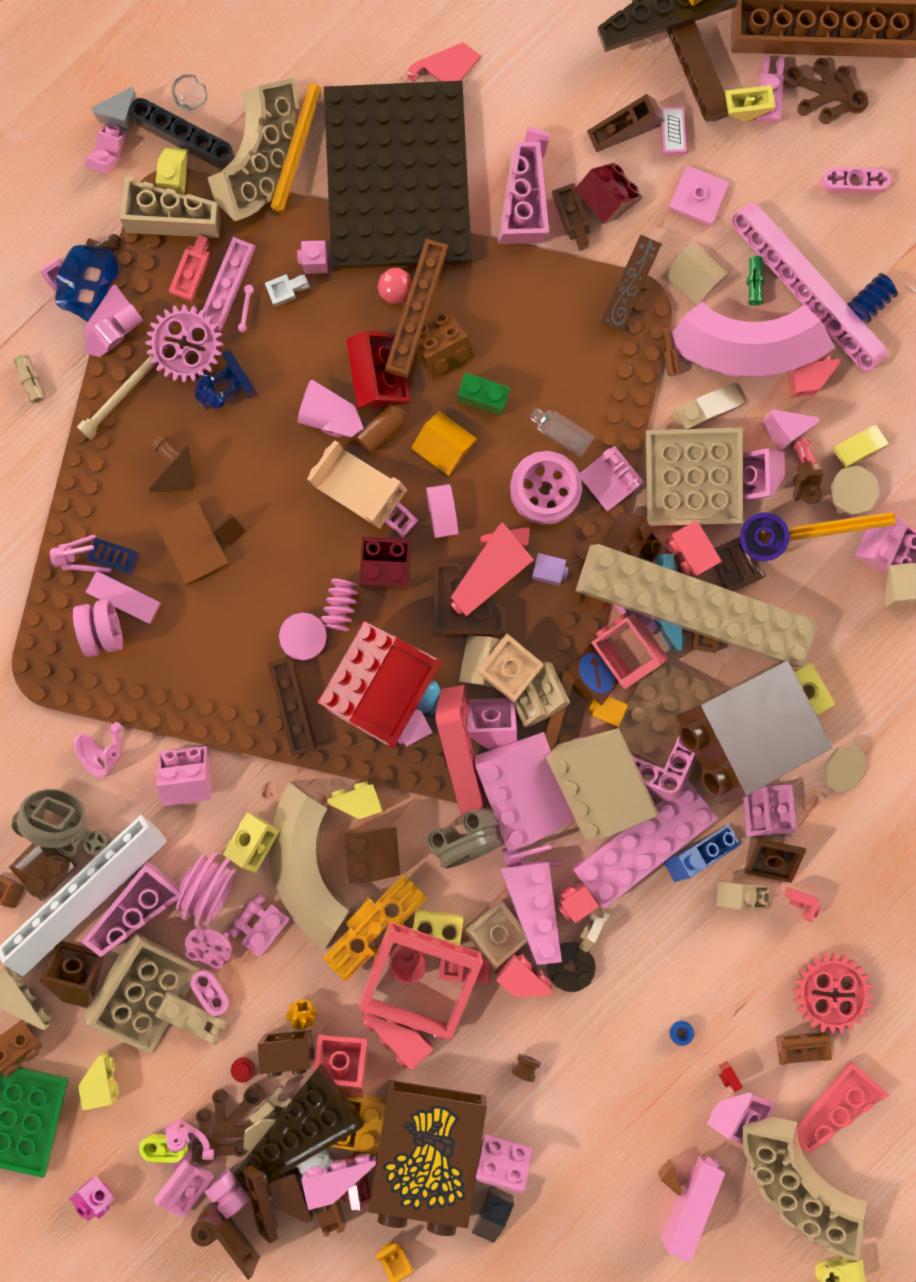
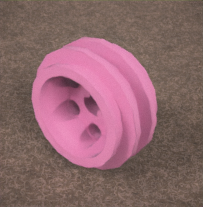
[510,451,582,525]
[176,852,237,927]

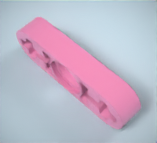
[821,168,891,194]

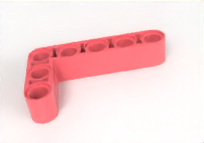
[436,685,487,817]

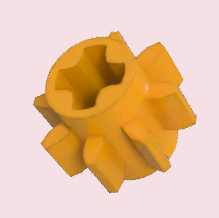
[286,999,317,1031]

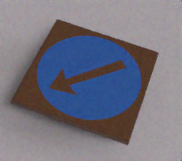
[568,643,619,705]

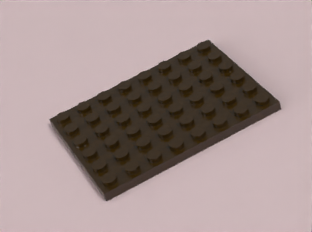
[324,80,472,269]

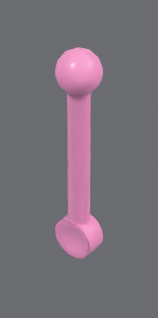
[238,285,254,333]

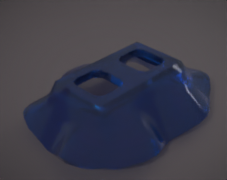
[55,245,119,322]

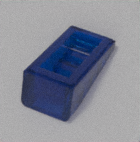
[87,537,140,576]

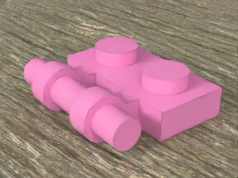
[228,893,291,957]

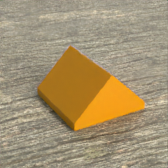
[411,411,477,477]

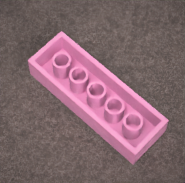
[571,780,718,909]

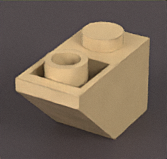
[716,881,770,910]

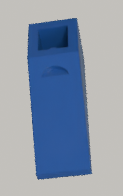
[664,824,740,882]

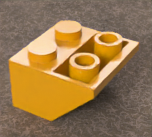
[330,1094,387,1155]

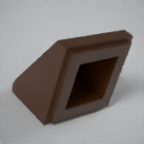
[213,514,245,544]

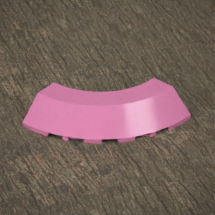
[671,302,835,378]

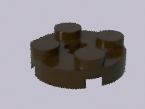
[547,942,596,992]

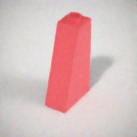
[451,522,534,616]

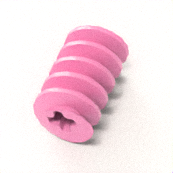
[321,579,359,632]

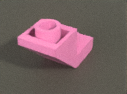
[85,125,128,174]

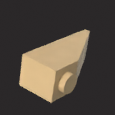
[671,383,745,429]

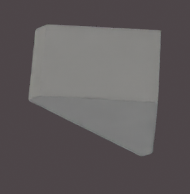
[91,87,138,131]

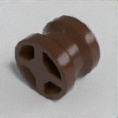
[512,1053,541,1082]

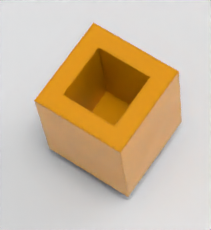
[589,697,628,727]

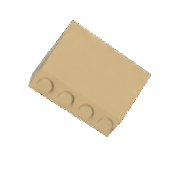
[546,728,659,842]
[82,931,202,1054]

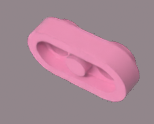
[191,969,229,1016]

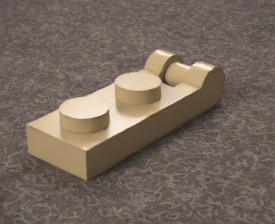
[155,992,228,1045]

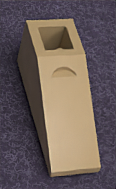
[0,967,53,1030]

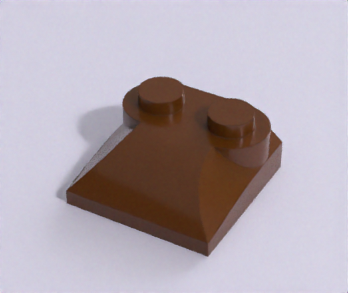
[9,843,78,901]

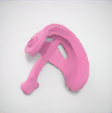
[74,722,123,778]
[165,1118,214,1171]

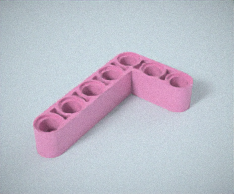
[572,736,697,802]

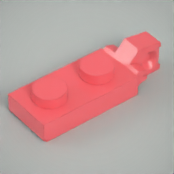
[169,235,210,302]

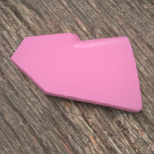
[84,284,143,357]
[298,380,364,438]

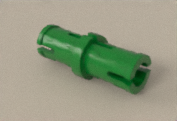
[746,256,765,306]

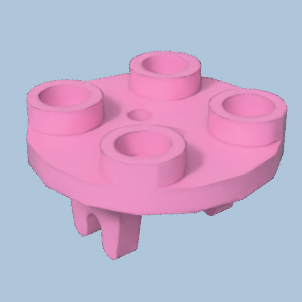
[185,924,232,969]

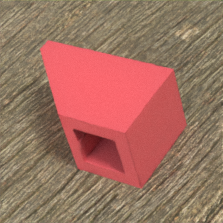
[787,357,840,398]

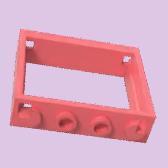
[359,922,483,1040]

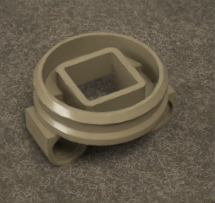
[12,789,89,857]
[428,808,501,869]

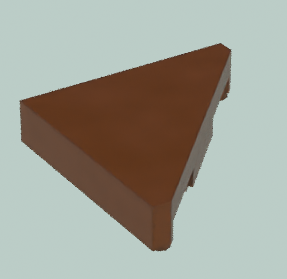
[149,446,195,492]

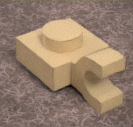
[578,909,610,952]
[249,1084,293,1123]

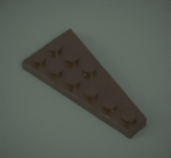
[597,0,737,52]
[234,1063,365,1193]

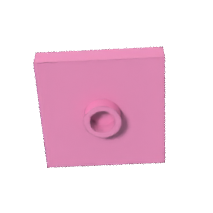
[668,165,729,227]

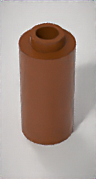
[356,404,406,454]

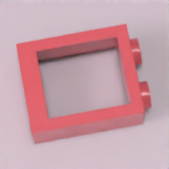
[591,612,669,689]

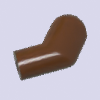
[85,234,121,256]

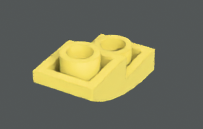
[833,425,889,468]

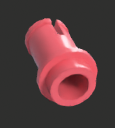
[793,437,817,465]

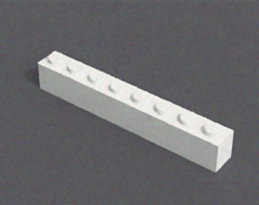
[0,815,167,977]

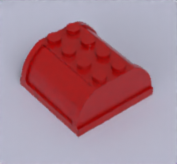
[316,621,442,748]

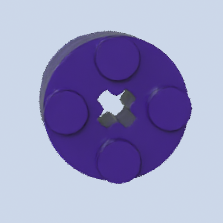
[740,512,790,562]

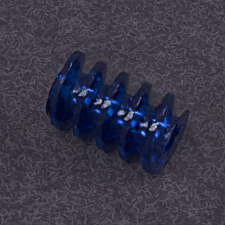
[847,273,898,323]

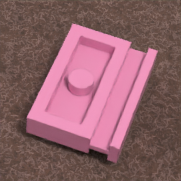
[154,1160,214,1218]

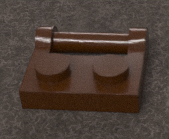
[714,537,767,592]

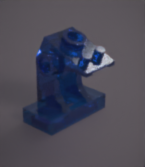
[194,349,258,410]

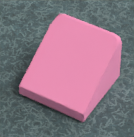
[524,127,550,158]
[39,257,73,291]

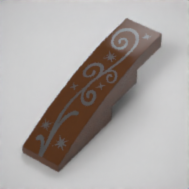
[600,234,662,333]

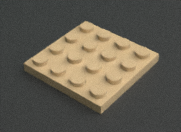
[646,428,743,526]

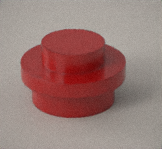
[230,1057,255,1083]

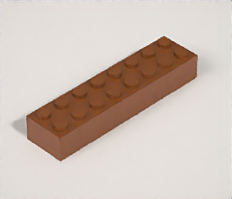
[731,0,916,58]

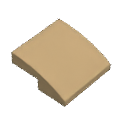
[513,662,570,727]

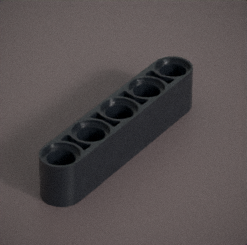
[130,98,235,170]

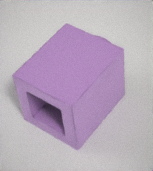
[531,553,569,586]

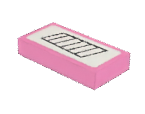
[660,107,687,156]

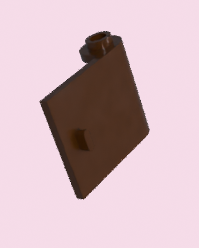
[191,1202,260,1280]

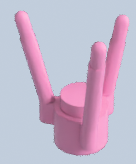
[50,535,112,573]
[502,845,563,868]

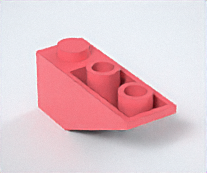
[362,1013,433,1071]

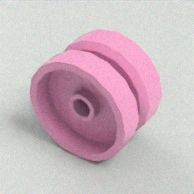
[73,599,123,658]

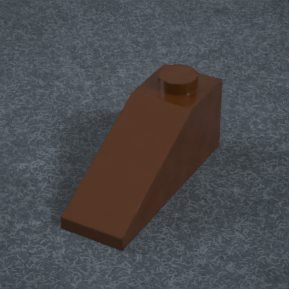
[587,94,665,152]

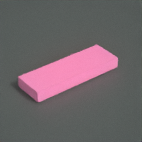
[86,571,162,624]

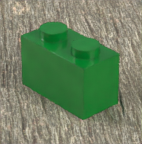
[457,372,510,417]

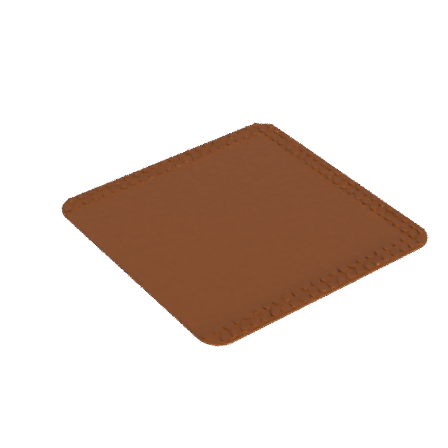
[12,169,672,811]

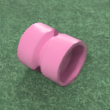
[204,1169,250,1219]

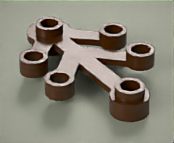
[783,58,868,124]
[193,1085,264,1165]

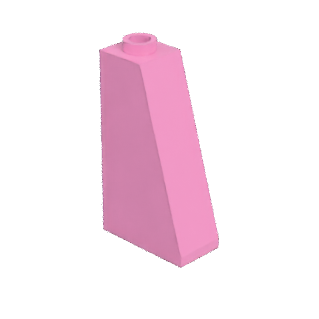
[660,1155,725,1263]

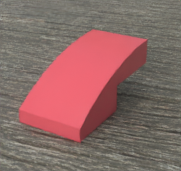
[439,958,491,984]

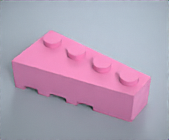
[498,142,549,244]
[82,861,181,957]
[500,863,562,966]

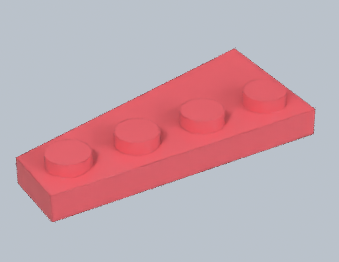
[797,1061,890,1154]

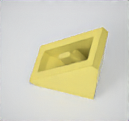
[725,85,775,122]

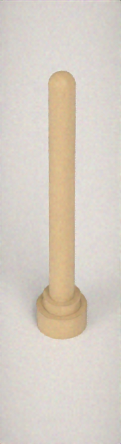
[77,355,155,440]

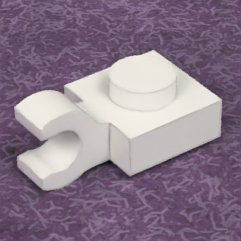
[265,274,310,307]

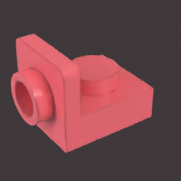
[784,887,821,922]

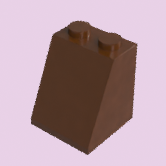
[344,827,401,884]

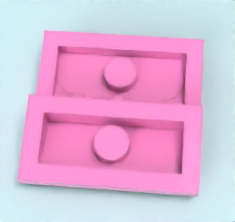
[743,784,797,836]

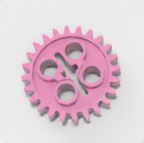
[146,304,224,383]

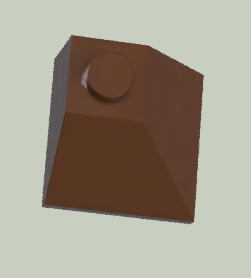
[40,941,105,1008]

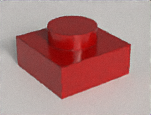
[718,1061,743,1092]

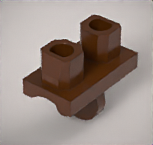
[793,461,824,504]

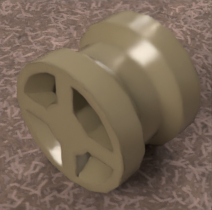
[82,830,111,855]

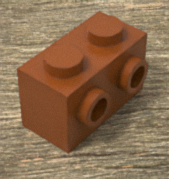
[0,1020,43,1078]

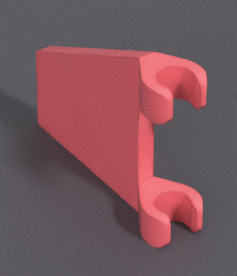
[407,42,481,82]

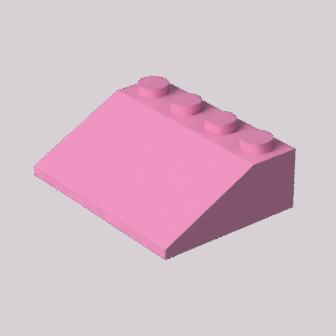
[475,732,575,852]

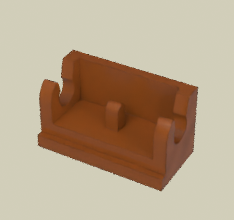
[776,1032,832,1065]
[316,1199,346,1237]

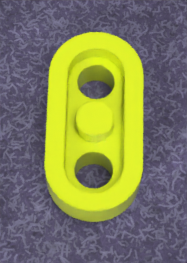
[139,1134,188,1163]

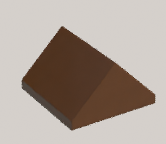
[745,837,806,883]

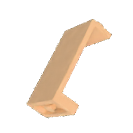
[307,440,407,529]

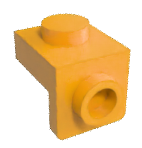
[375,1242,415,1282]

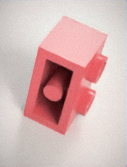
[557,882,599,923]

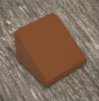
[0,875,25,908]
[658,1159,682,1195]

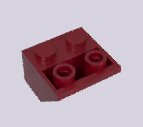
[575,162,643,224]
[359,536,410,590]

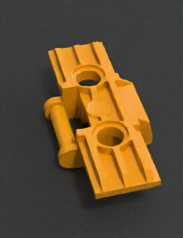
[322,874,428,982]

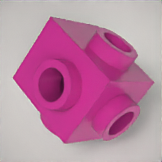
[69,1175,114,1221]

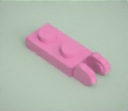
[756,56,784,123]

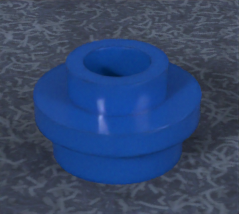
[669,1020,694,1046]

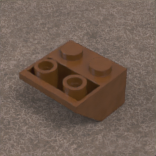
[601,513,662,563]

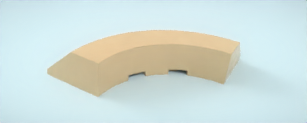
[208,78,299,221]
[270,782,351,950]
[743,1117,867,1262]

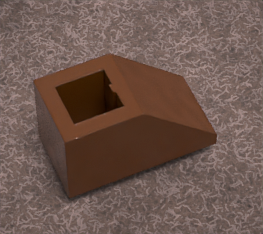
[267,1167,316,1223]

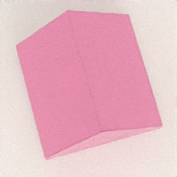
[761,409,819,451]

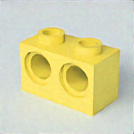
[413,910,464,945]

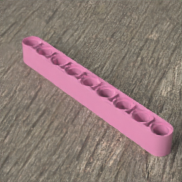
[732,203,887,371]

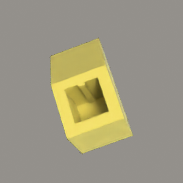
[327,781,383,819]
[78,1051,119,1111]

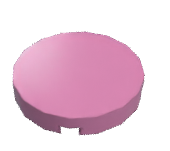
[279,612,327,661]

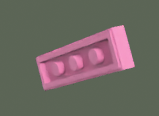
[203,237,255,333]

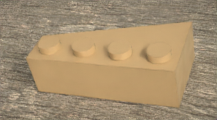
[120,176,221,238]

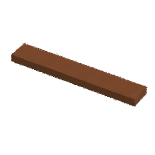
[385,239,449,378]

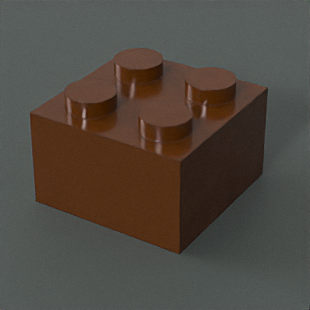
[257,1030,315,1077]

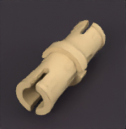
[13,354,45,403]

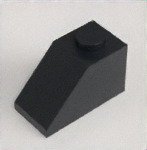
[472,1186,514,1243]

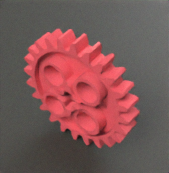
[792,953,874,1034]

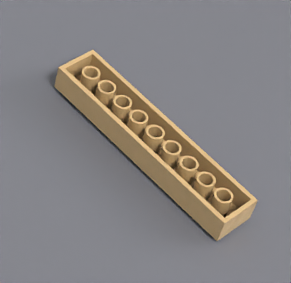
[575,544,818,668]

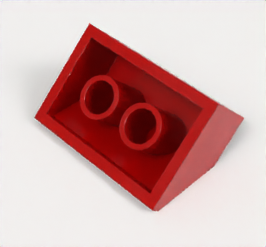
[346,330,411,409]

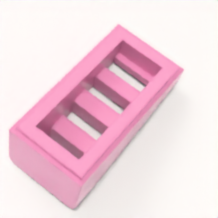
[385,502,418,538]

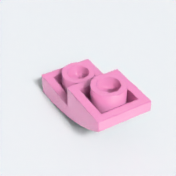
[426,484,459,538]

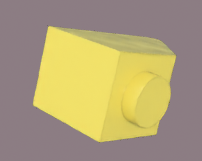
[156,147,189,195]

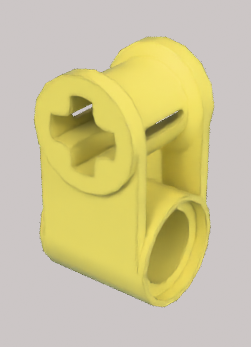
[815,1256,866,1282]

